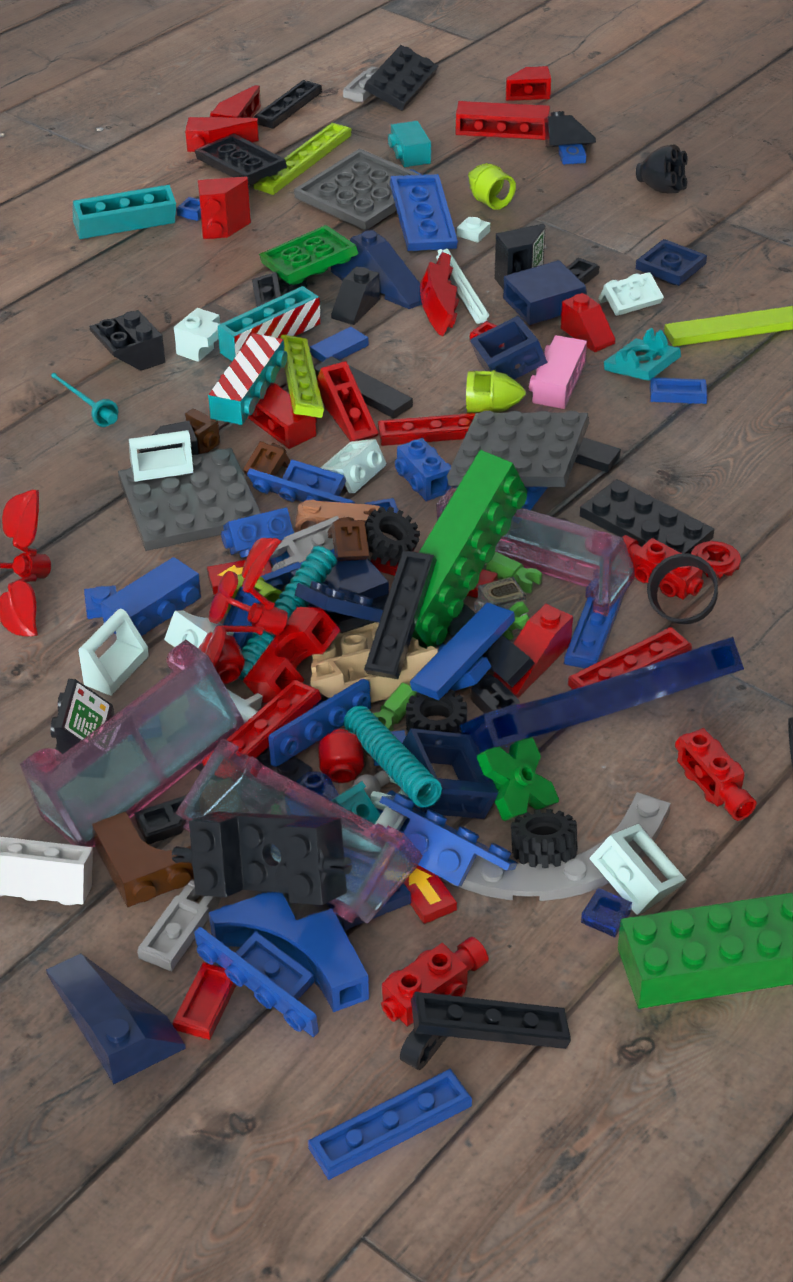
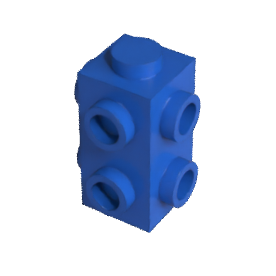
[395,438,452,501]
[221,507,294,558]

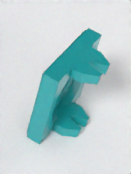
[604,328,681,381]

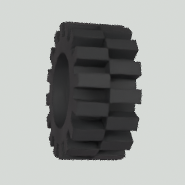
[365,507,420,566]
[406,689,467,741]
[511,809,578,868]

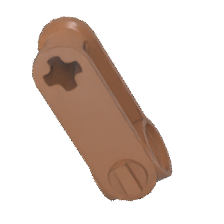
[294,500,385,535]

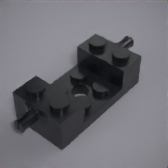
[172,811,352,905]

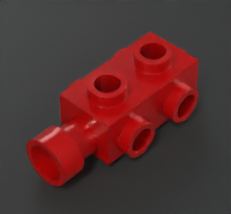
[614,535,704,600]
[675,728,757,821]
[381,937,489,1027]

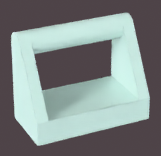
[129,430,194,482]
[79,609,149,696]
[589,824,687,915]

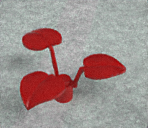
[0,490,51,636]
[194,538,288,687]

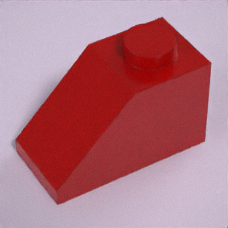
[505,66,551,101]
[560,293,616,353]

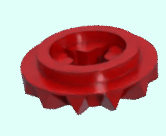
[691,541,741,579]

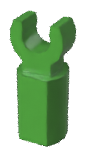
[486,552,542,593]
[374,682,416,731]

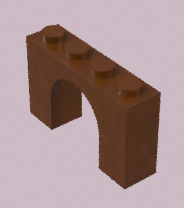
[92,774,249,908]

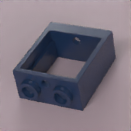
[470,315,548,380]
[402,728,499,819]

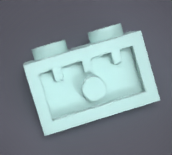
[598,272,664,316]
[321,439,386,493]

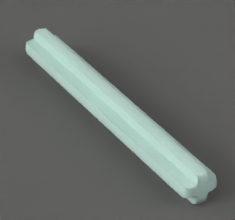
[436,249,489,324]

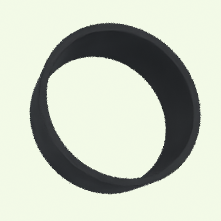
[647,553,718,624]

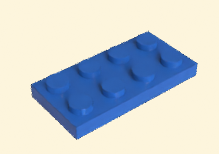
[390,174,458,251]

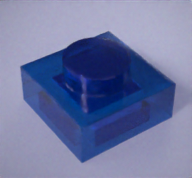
[581,888,632,937]

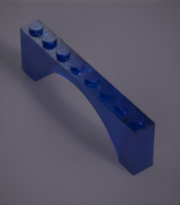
[460,637,744,753]

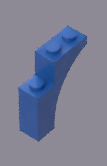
[209,892,369,1012]

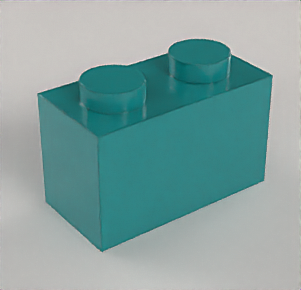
[388,121,431,167]

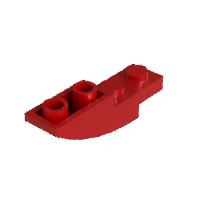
[420,252,459,336]

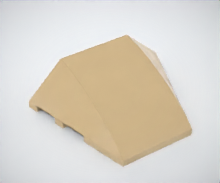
[310,622,438,703]

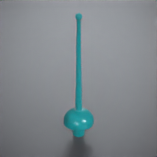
[51,373,119,427]

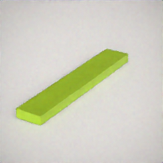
[254,123,351,195]
[664,306,793,347]
[280,335,324,418]

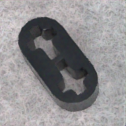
[470,674,520,727]
[400,1029,447,1070]

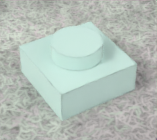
[456,217,490,243]

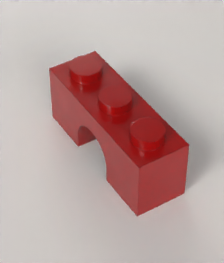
[243,607,340,703]

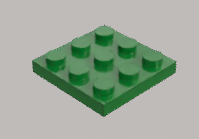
[259,225,358,285]

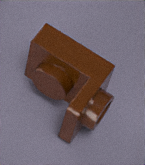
[185,408,220,454]
[243,441,291,476]
[328,517,369,561]

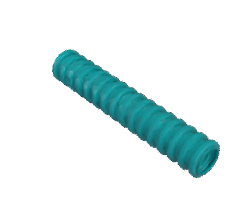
[238,546,337,681]
[344,706,442,807]

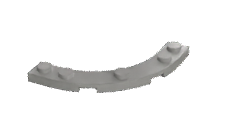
[439,792,671,901]

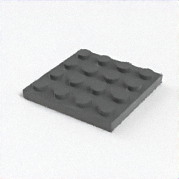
[294,148,420,231]
[447,411,589,487]
[118,448,261,551]

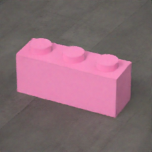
[529,335,587,409]

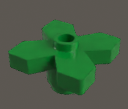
[477,737,559,821]

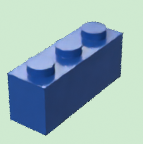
[101,557,201,636]

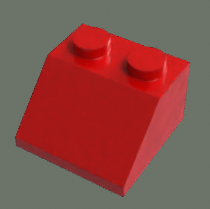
[198,176,251,239]

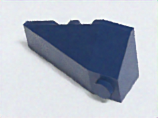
[331,230,422,309]
[46,953,186,1084]

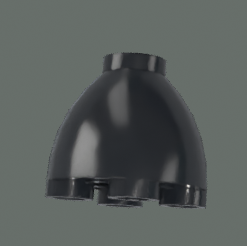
[636,144,688,193]

